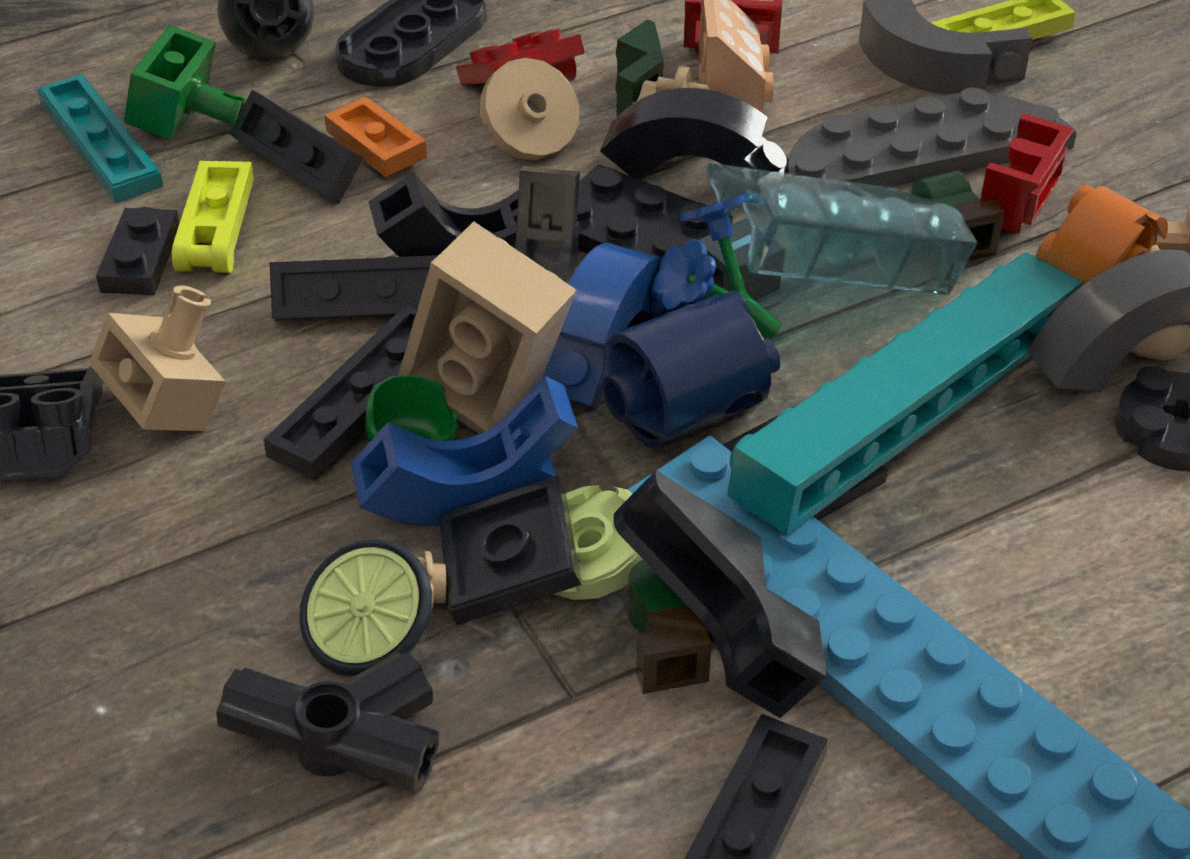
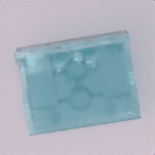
[706,163,977,295]

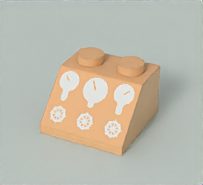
[698,0,774,113]

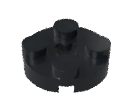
[1115,366,1190,472]

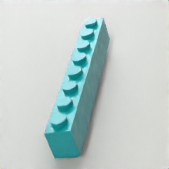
[727,252,1083,535]

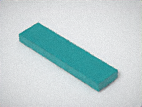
[37,74,164,203]

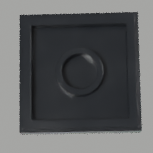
[439,475,582,625]

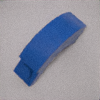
[542,243,663,410]
[351,376,578,525]

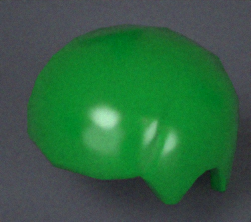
[365,375,458,442]

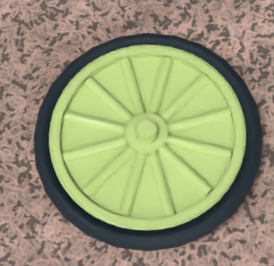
[299,539,432,676]

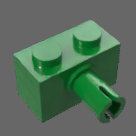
[123,24,246,140]

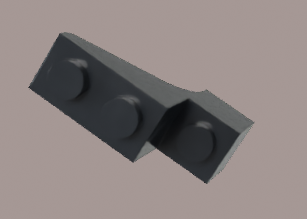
[613,470,827,718]

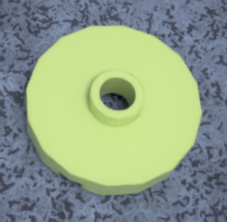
[555,485,643,600]

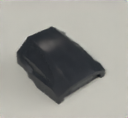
[0,366,103,481]

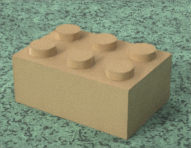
[398,222,577,434]

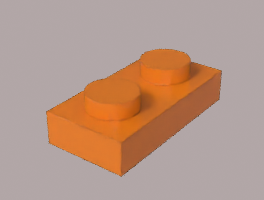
[324,96,427,177]

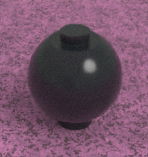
[217,0,314,60]

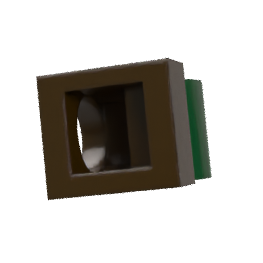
[911,171,1005,265]
[628,560,712,694]

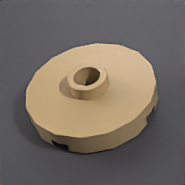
[480,58,580,161]

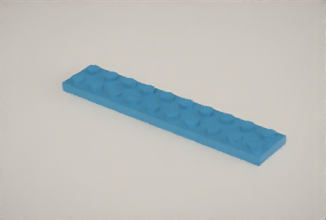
[627,436,1190,859]

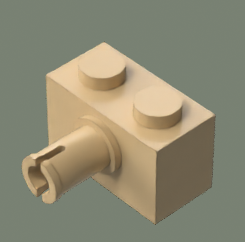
[89,286,225,431]

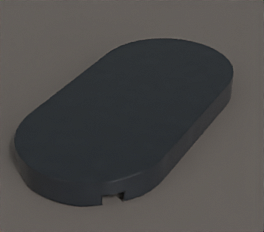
[336,0,487,87]

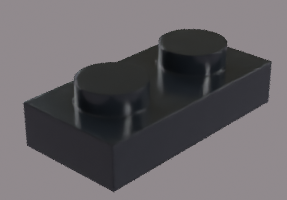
[96,207,180,295]

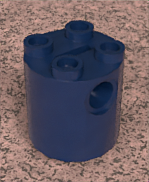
[602,291,781,448]

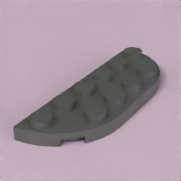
[787,88,1077,207]

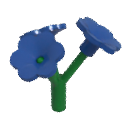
[650,193,782,339]

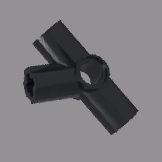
[216,651,439,792]

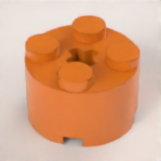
[1036,184,1168,286]

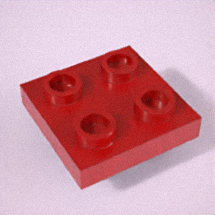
[456,28,585,85]

